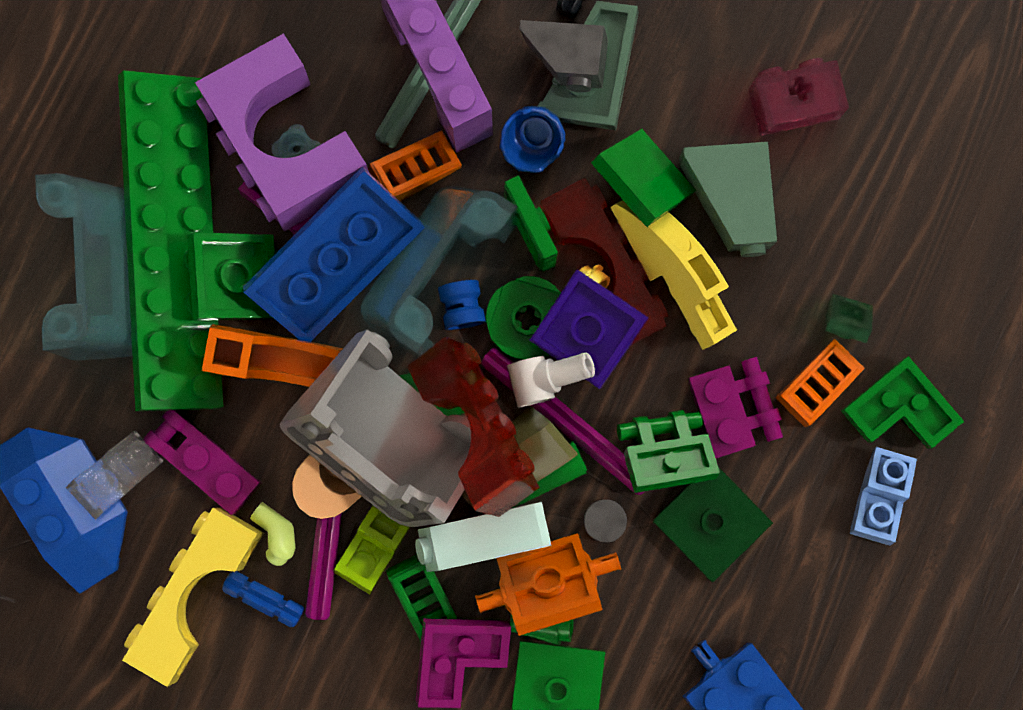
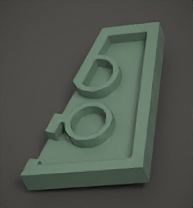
[538,1,639,130]

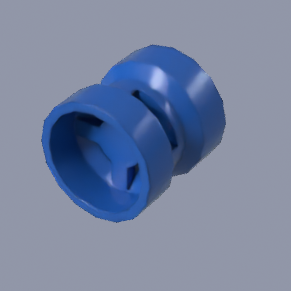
[438,280,486,330]

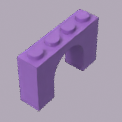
[380,0,493,153]
[195,33,369,231]

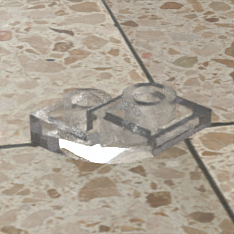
[66,430,164,520]

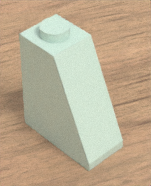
[415,502,552,572]

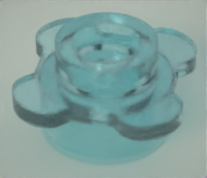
[271,124,320,158]

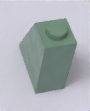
[679,142,777,257]

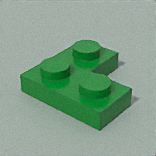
[841,356,964,449]

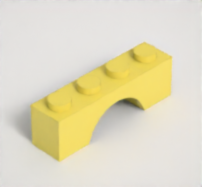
[122,508,264,687]

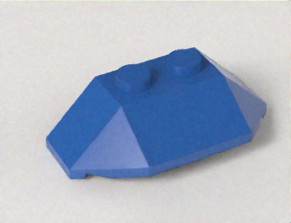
[0,428,128,594]

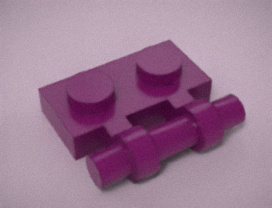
[688,357,783,458]

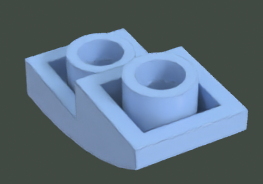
[849,447,917,546]

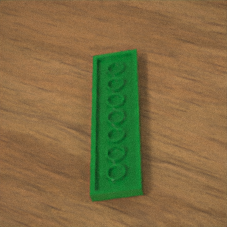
[118,70,223,411]

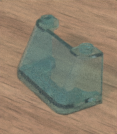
[35,173,132,361]
[361,186,517,363]

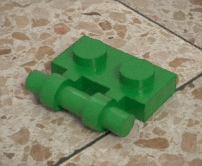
[617,410,720,493]

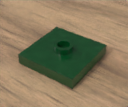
[652,467,773,583]

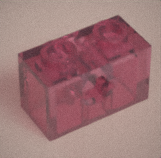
[748,58,849,136]

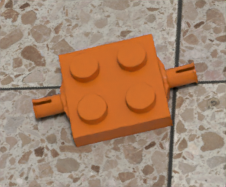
[475,533,622,636]

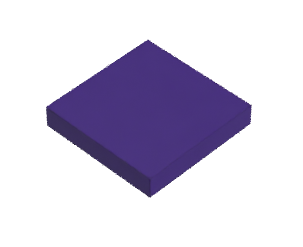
[529,269,649,389]

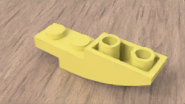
[610,201,737,350]

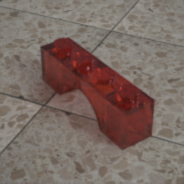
[540,177,668,348]
[407,336,540,517]

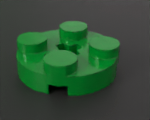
[486,276,561,361]

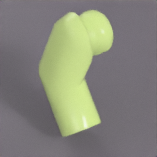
[250,502,296,566]

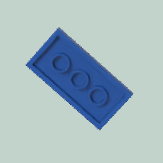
[243,167,425,342]

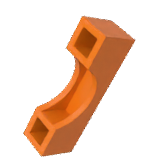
[202,324,343,387]

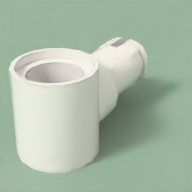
[507,353,595,408]

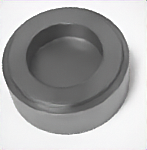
[584,500,627,542]

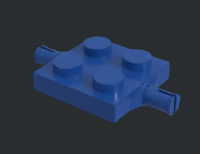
[683,640,803,710]

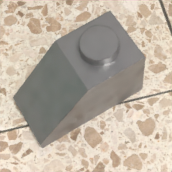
[519,20,608,92]

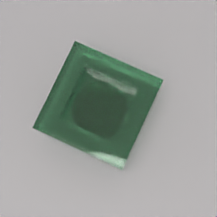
[825,294,873,343]

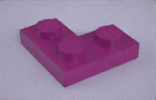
[416,619,511,708]

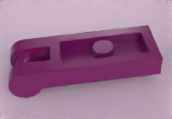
[143,410,262,515]

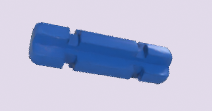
[222,571,304,627]

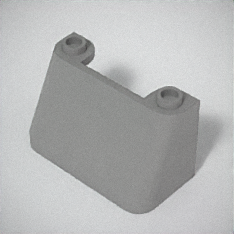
[280,329,495,527]

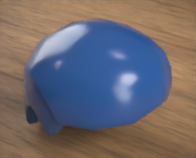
[500,106,565,173]

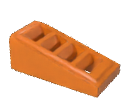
[368,130,462,202]
[775,339,865,427]

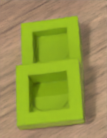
[334,506,410,595]

